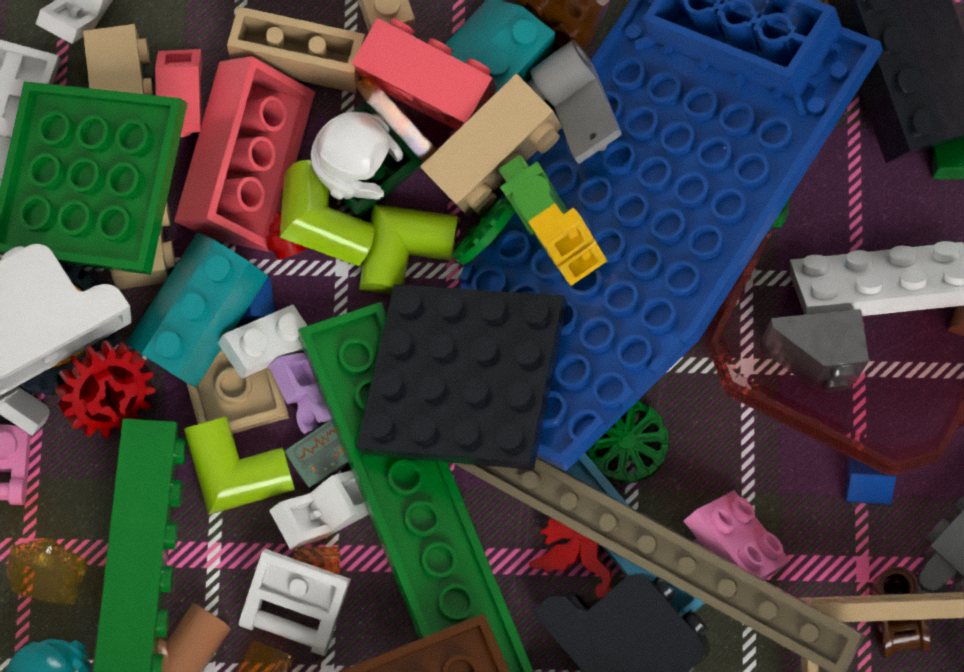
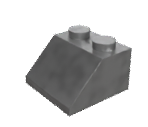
[761,309,869,392]

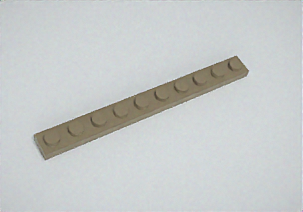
[453,457,865,672]

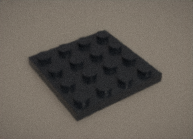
[356,284,567,470]

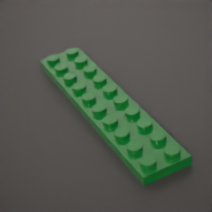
[298,302,534,672]

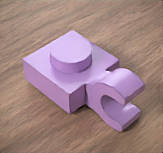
[268,352,331,434]

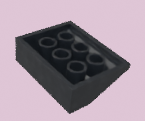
[827,0,964,163]

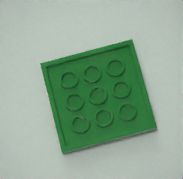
[0,81,188,275]

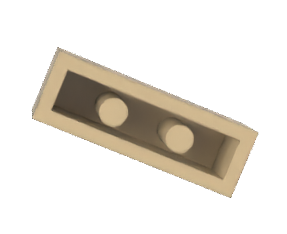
[227,6,365,93]

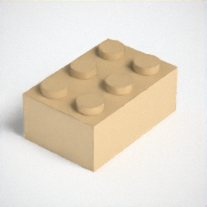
[420,73,562,217]

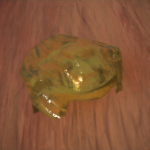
[6,538,89,605]

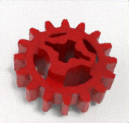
[55,341,155,438]

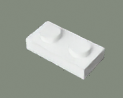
[218,304,307,379]

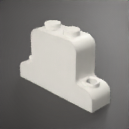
[0,244,131,395]

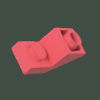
[155,49,203,137]

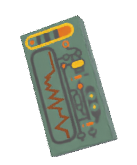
[284,420,349,490]

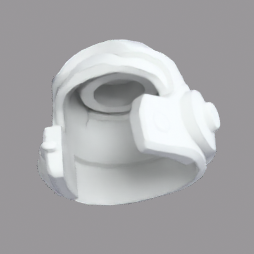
[311,112,403,200]

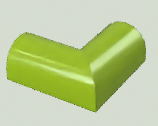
[280,160,375,266]
[359,204,459,295]
[184,416,295,515]

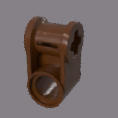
[870,566,930,658]

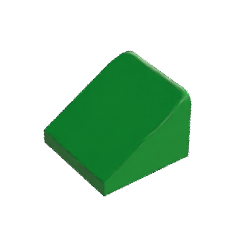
[931,139,964,179]

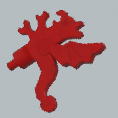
[529,518,613,600]

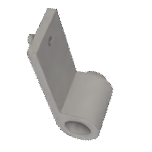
[528,40,622,164]

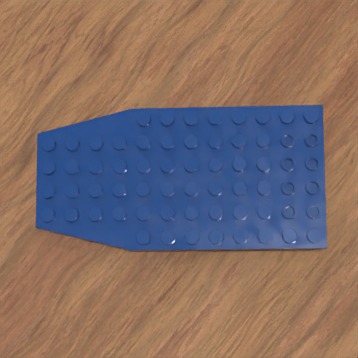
[459,0,883,471]

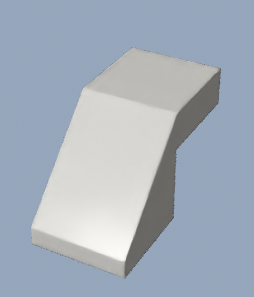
[36,0,113,44]
[269,470,369,550]

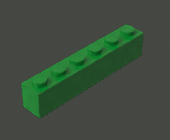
[93,419,187,672]

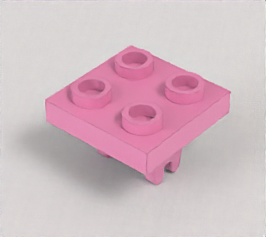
[684,490,790,580]

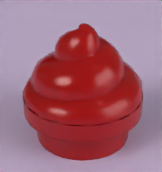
[265,212,308,259]

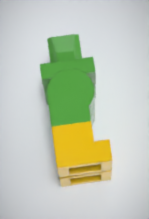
[499,155,607,286]

